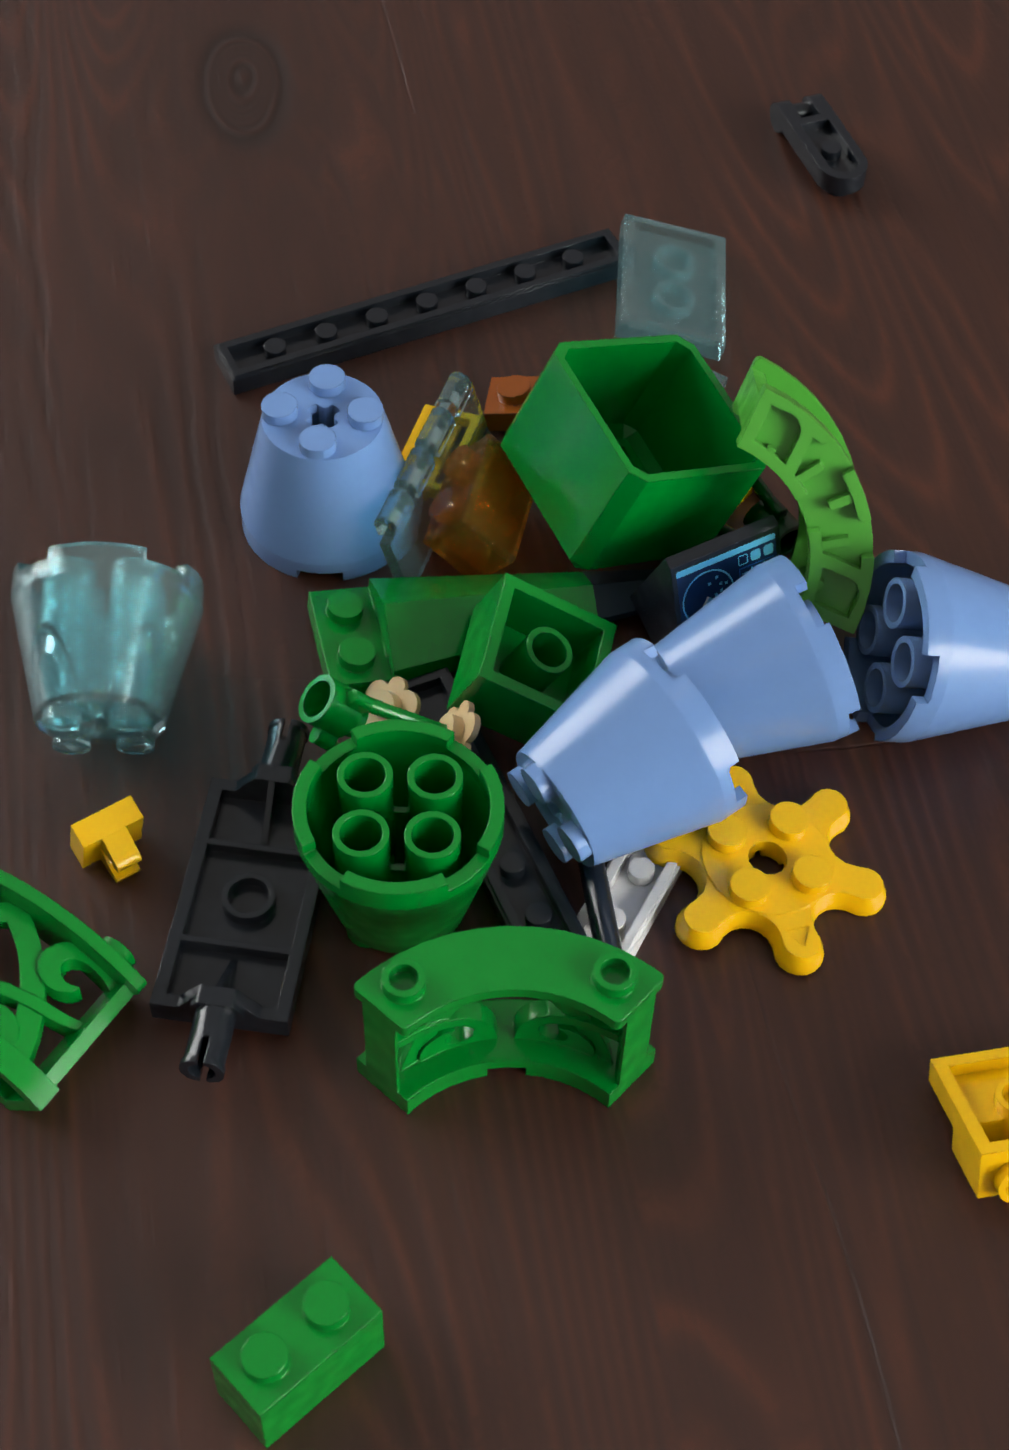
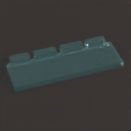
[374,372,490,578]

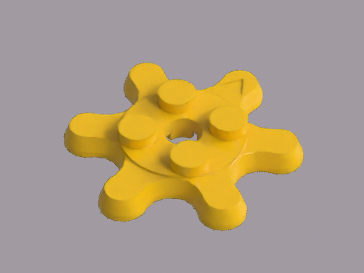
[644,766,886,976]

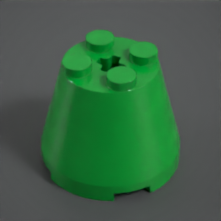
[292,719,505,954]

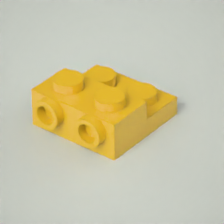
[929,1047,1009,1203]

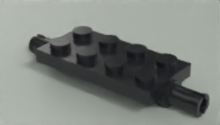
[149,718,322,1083]

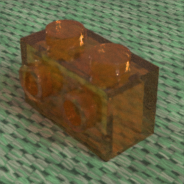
[423,433,533,575]

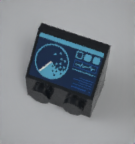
[630,514,781,645]

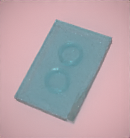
[615,214,726,361]

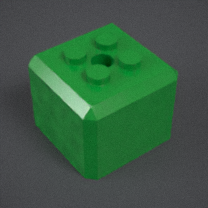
[501,335,766,570]

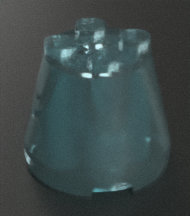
[10,541,204,755]

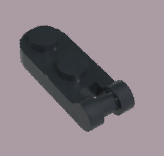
[770,93,868,196]

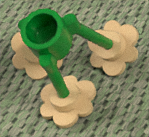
[299,674,481,751]

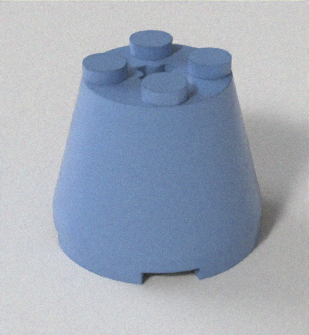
[240,364,416,580]
[844,550,1009,743]
[653,555,861,759]
[507,638,748,867]

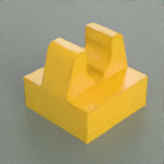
[70,795,144,883]

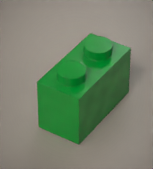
[209,1256,385,1449]

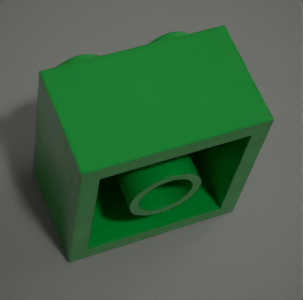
[447,573,617,745]

